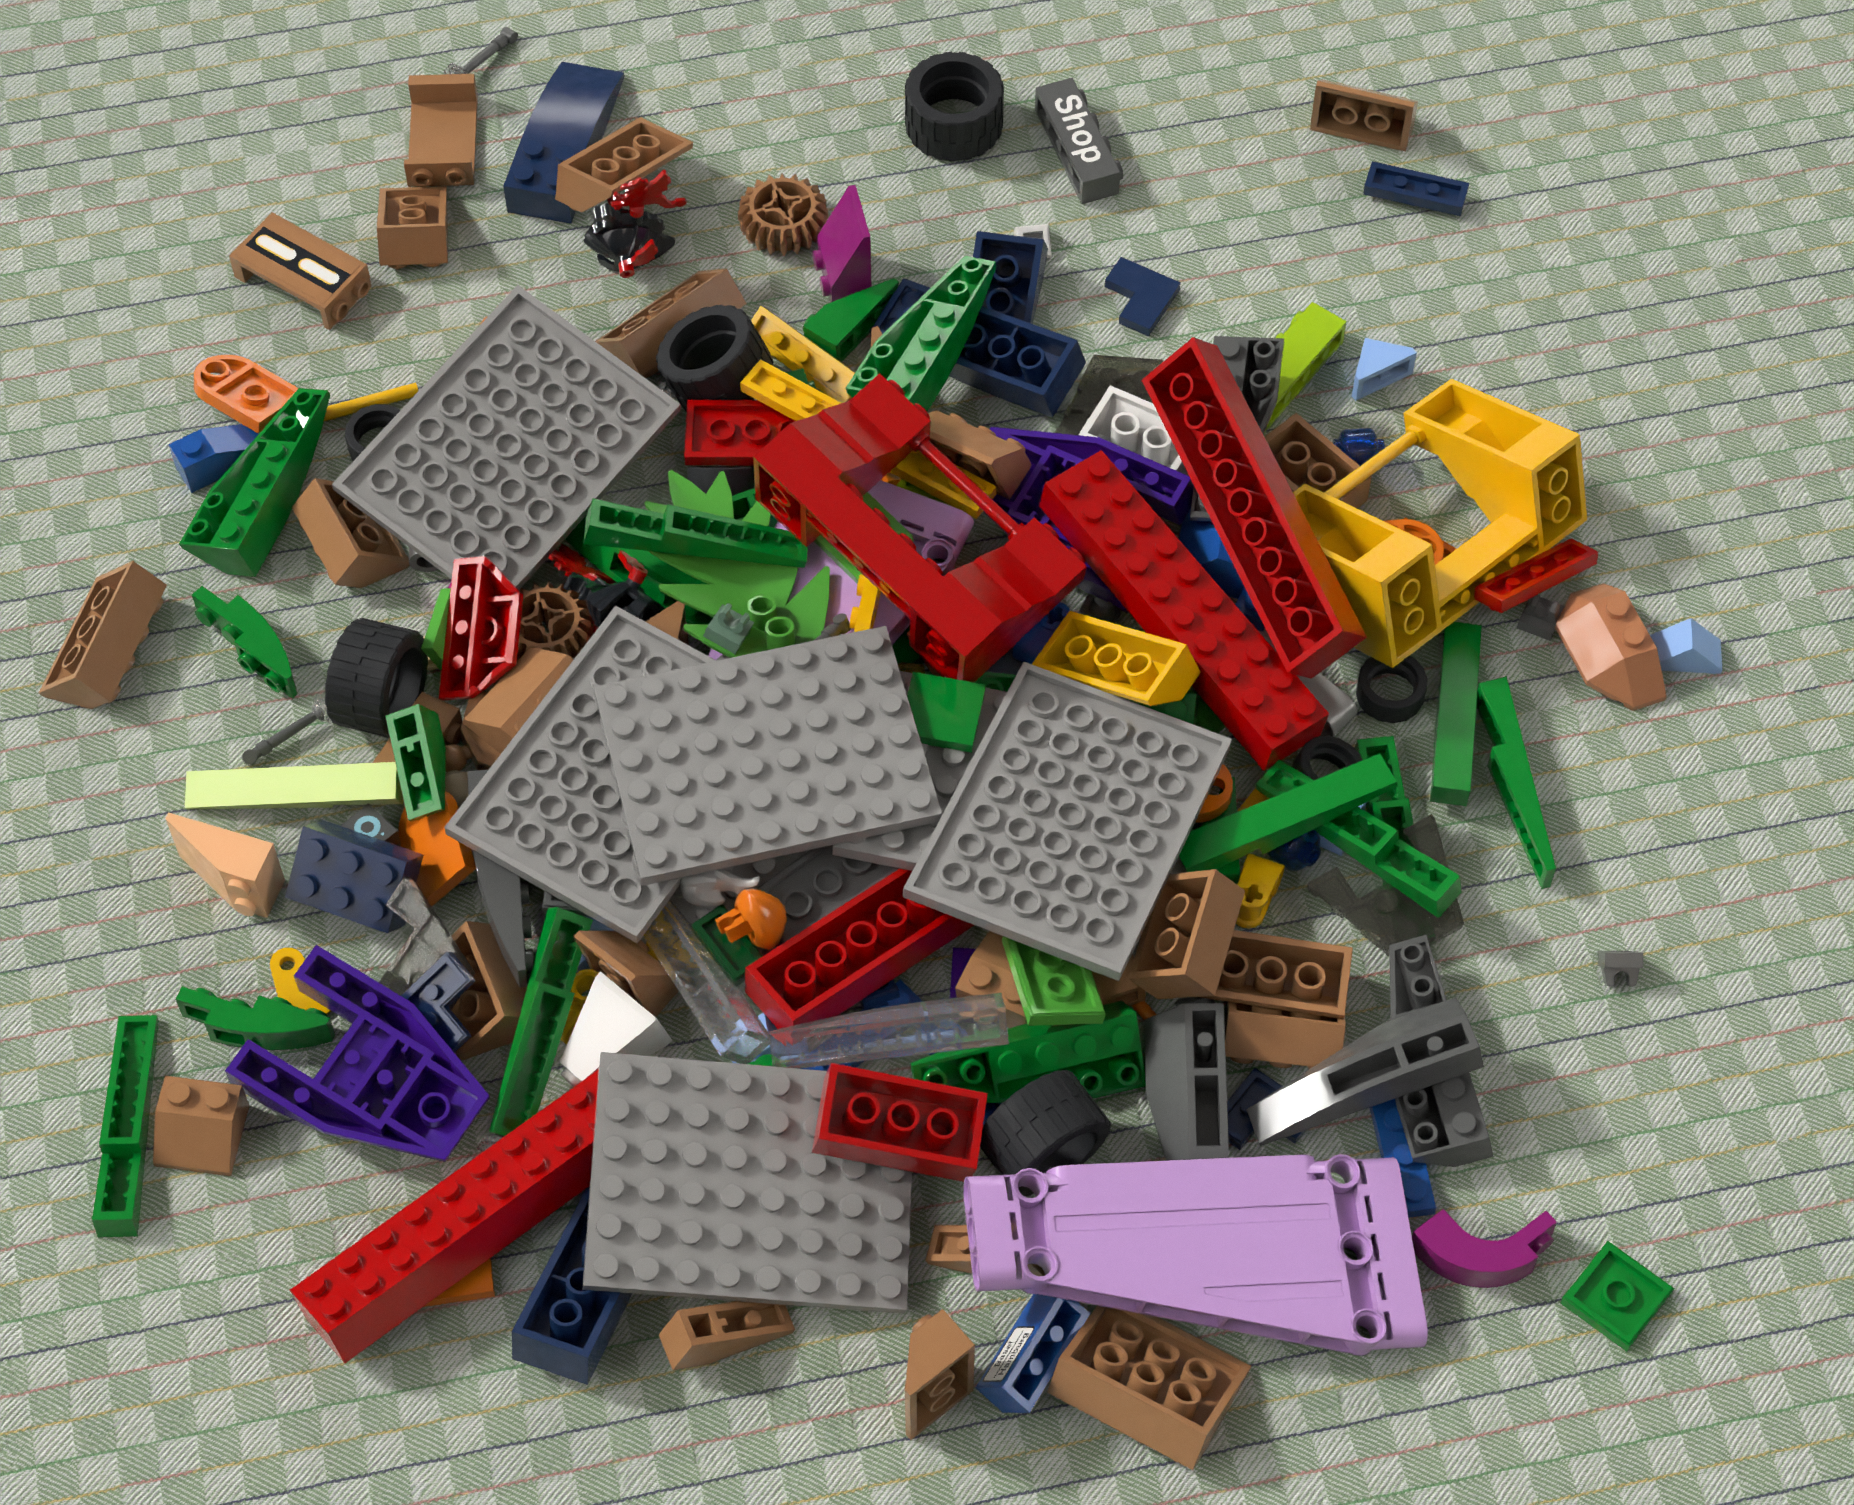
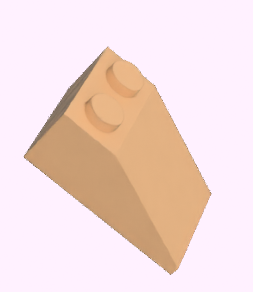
[165,812,285,918]

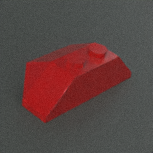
[438,556,524,701]

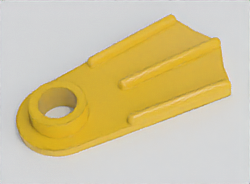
[270,948,331,1014]

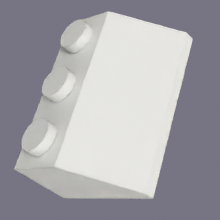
[1078,385,1187,475]

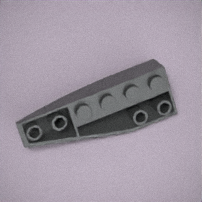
[1190,336,1285,522]
[467,770,534,988]
[1389,935,1493,1167]
[1246,997,1484,1146]
[1144,1003,1229,1161]

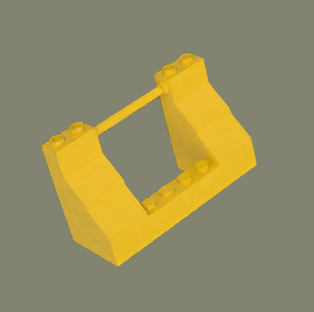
[1293,379,1587,668]

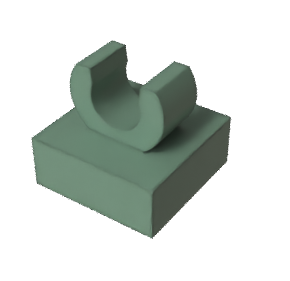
[703,603,754,654]

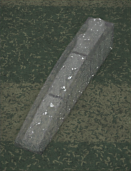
[643,898,773,1064]
[769,993,1009,1069]

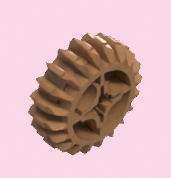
[738,173,828,257]
[517,581,594,661]

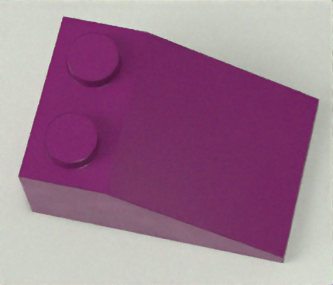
[812,184,872,302]

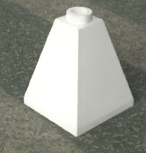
[560,971,672,1086]

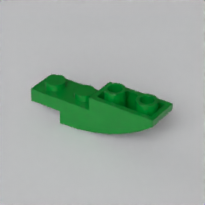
[192,586,298,699]
[175,986,335,1050]

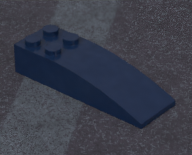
[503,62,625,224]
[870,278,1086,418]
[512,1186,632,1385]

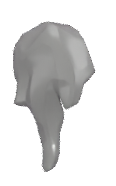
[679,866,759,909]

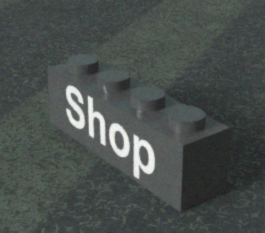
[1035,78,1123,204]

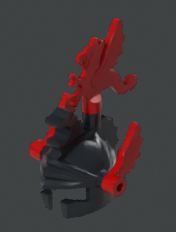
[584,170,687,278]
[548,544,665,633]

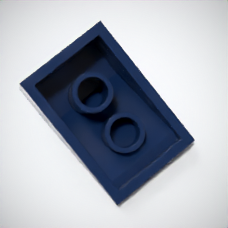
[973,231,1048,324]

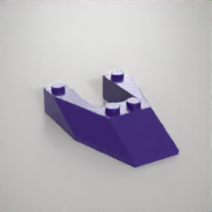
[983,427,1194,613]
[225,945,490,1162]

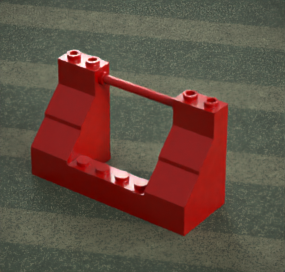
[753,373,1087,682]

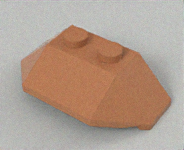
[1555,583,1667,711]

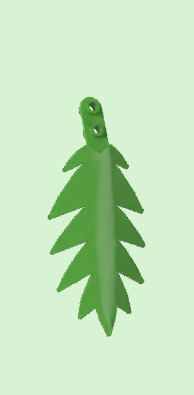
[645,470,841,658]

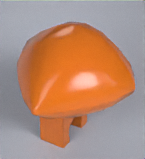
[715,888,787,950]

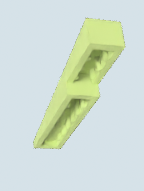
[185,762,403,809]

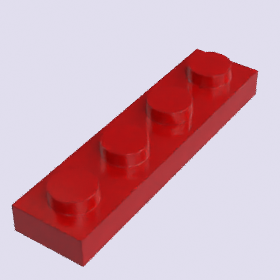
[1474,538,1598,613]

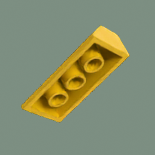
[1032,611,1201,706]

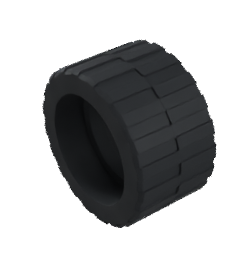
[905,51,1004,161]
[656,305,774,412]
[325,618,428,738]
[980,1070,1111,1196]

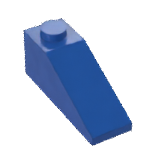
[168,424,258,493]

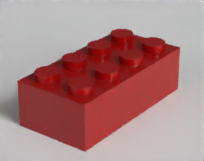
[812,1063,988,1182]

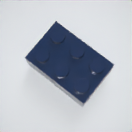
[285,819,424,933]

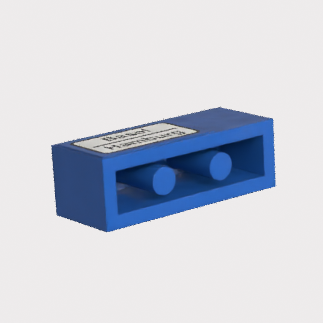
[975,1294,1090,1413]

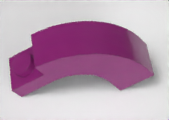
[1412,1209,1557,1288]

